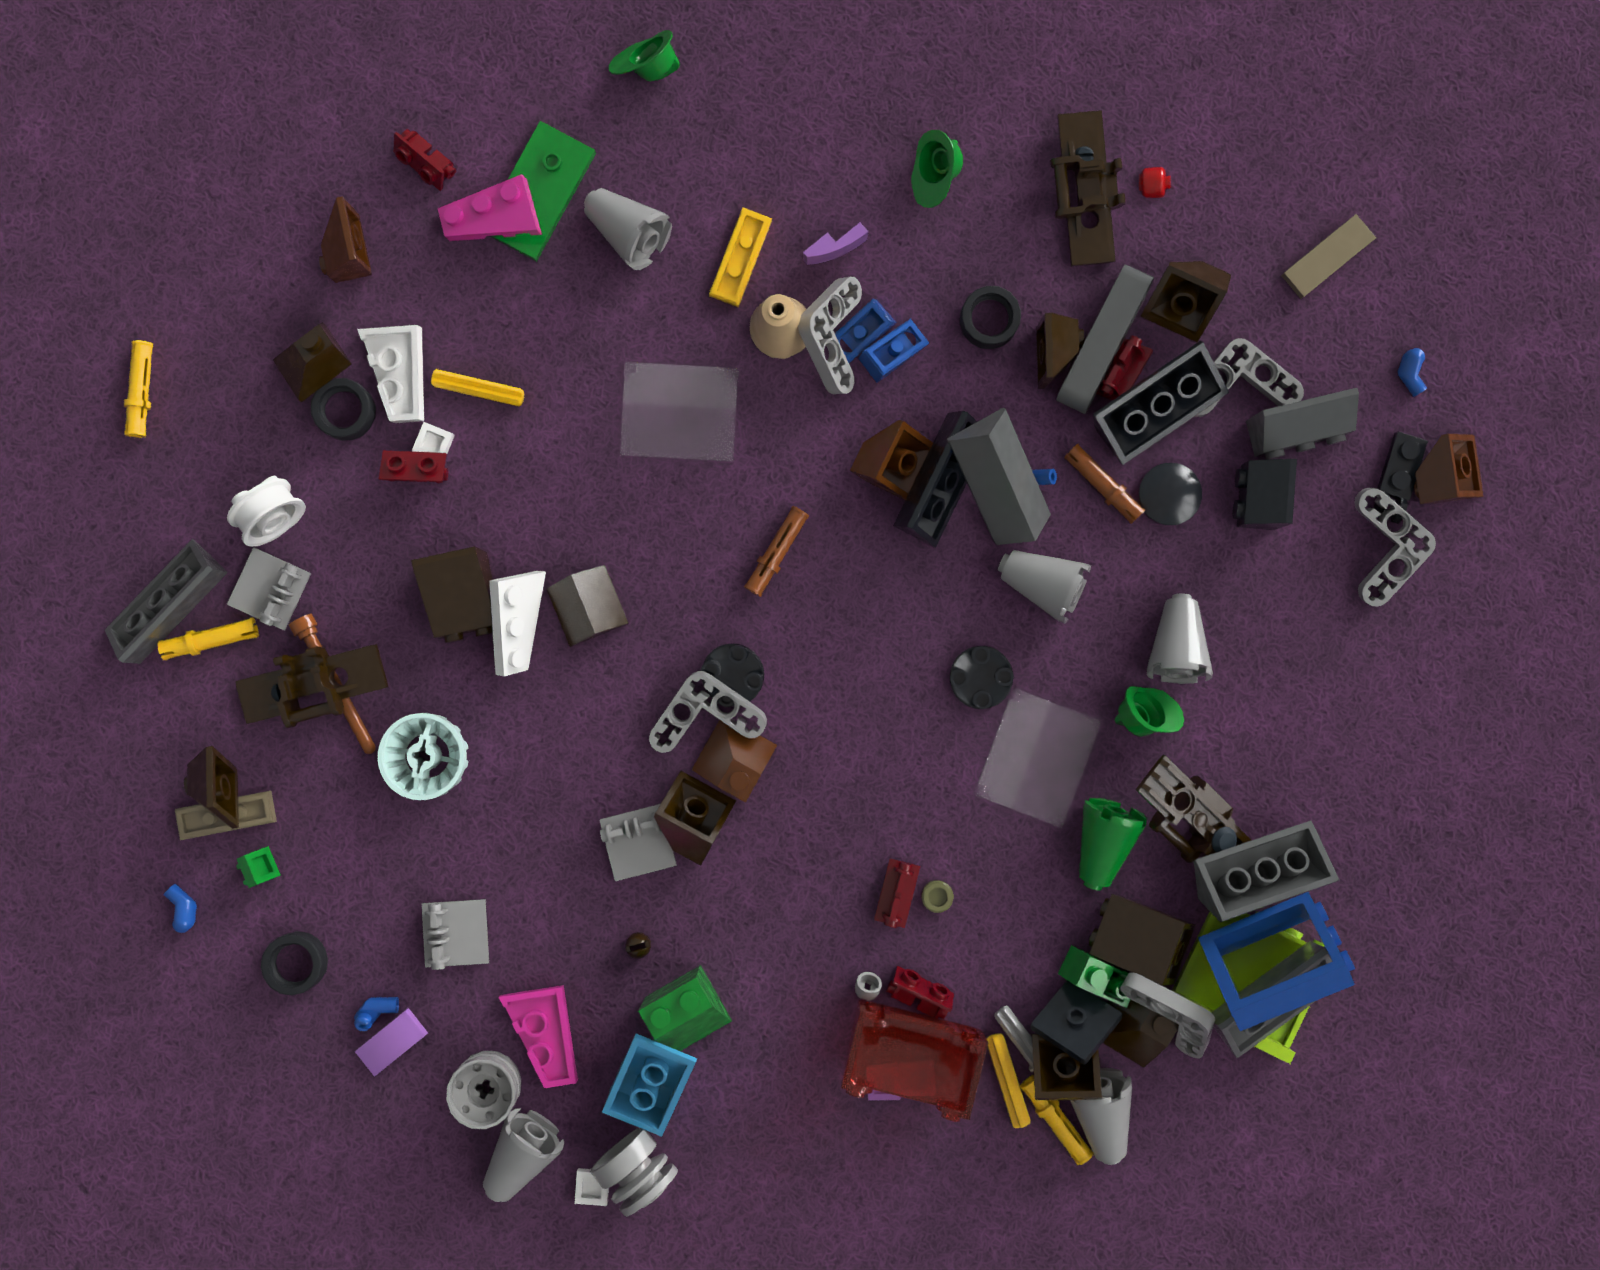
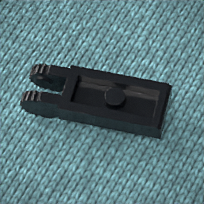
[1373,431,1428,524]

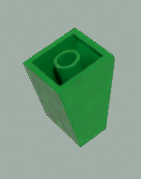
[638,965,732,1051]

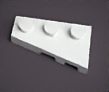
[357,325,424,423]
[489,571,546,676]

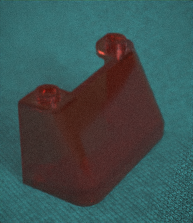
[841,1000,988,1122]

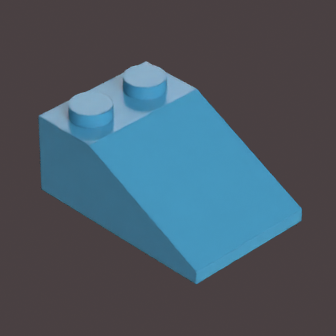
[602,1034,697,1137]

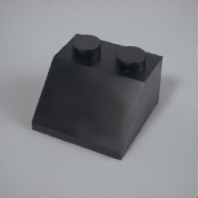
[1232,458,1297,530]

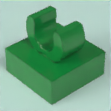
[236,846,281,888]

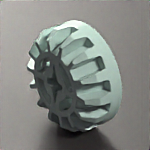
[378,713,468,800]

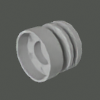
[446,1051,522,1129]
[590,1128,678,1217]

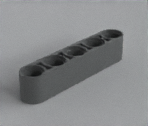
[1056,264,1154,414]

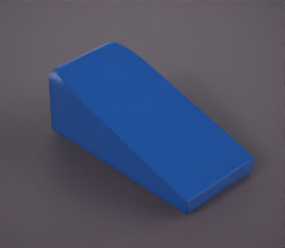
[835,299,897,363]
[858,319,929,383]

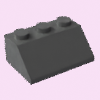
[1246,388,1359,460]

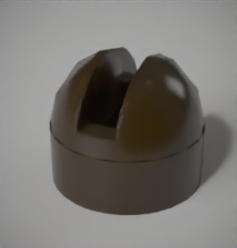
[625,932,651,959]

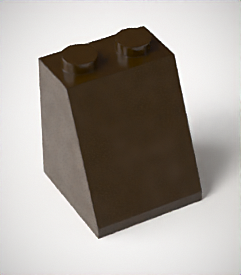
[411,546,493,643]
[1088,894,1196,985]

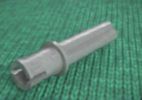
[994,1005,1034,1072]

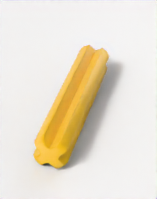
[431,369,524,406]
[986,1033,1031,1128]

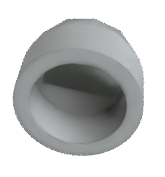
[855,972,882,1001]

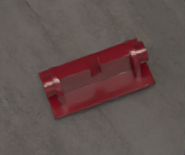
[393,129,456,192]
[1097,335,1153,401]
[379,450,449,484]
[874,858,921,928]
[886,966,954,1019]

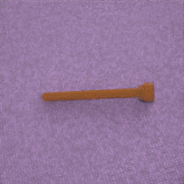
[288,614,376,754]

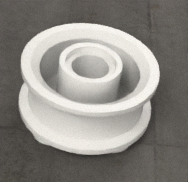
[227,476,306,547]

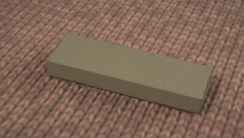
[1281,214,1376,299]
[175,791,277,840]

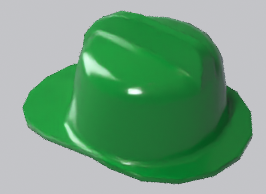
[609,30,680,82]
[911,130,963,208]
[1114,686,1184,737]

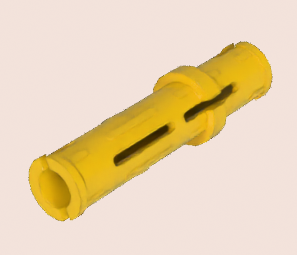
[124,340,153,438]
[157,617,259,660]
[1020,1075,1093,1165]

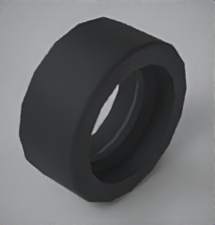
[960,286,1021,349]
[311,378,376,441]
[261,931,328,996]

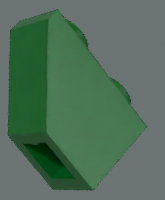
[1058,945,1131,1008]

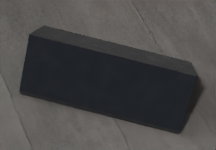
[1093,340,1229,465]
[893,411,977,548]

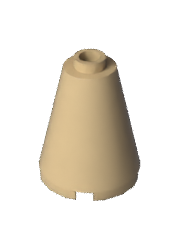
[750,294,806,359]

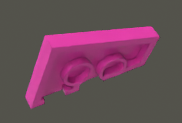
[438,174,542,241]
[499,985,578,1088]

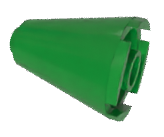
[1079,797,1148,891]

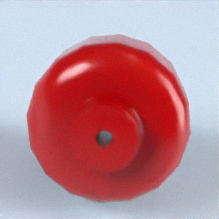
[1139,167,1171,198]

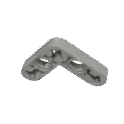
[798,277,862,394]
[1194,338,1304,417]
[1354,488,1436,607]
[649,671,767,753]
[1120,973,1215,1058]

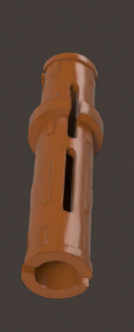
[1064,443,1145,524]
[744,506,809,597]

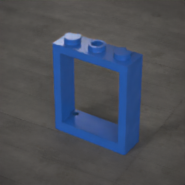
[1198,892,1355,1031]

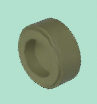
[921,880,954,913]

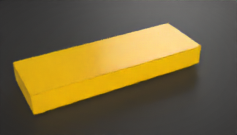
[709,208,772,307]

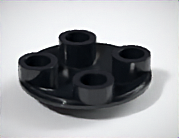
[1139,462,1202,525]
[701,643,764,707]
[950,646,1014,709]

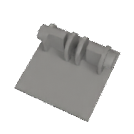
[227,547,311,631]
[600,804,677,881]
[422,899,489,970]

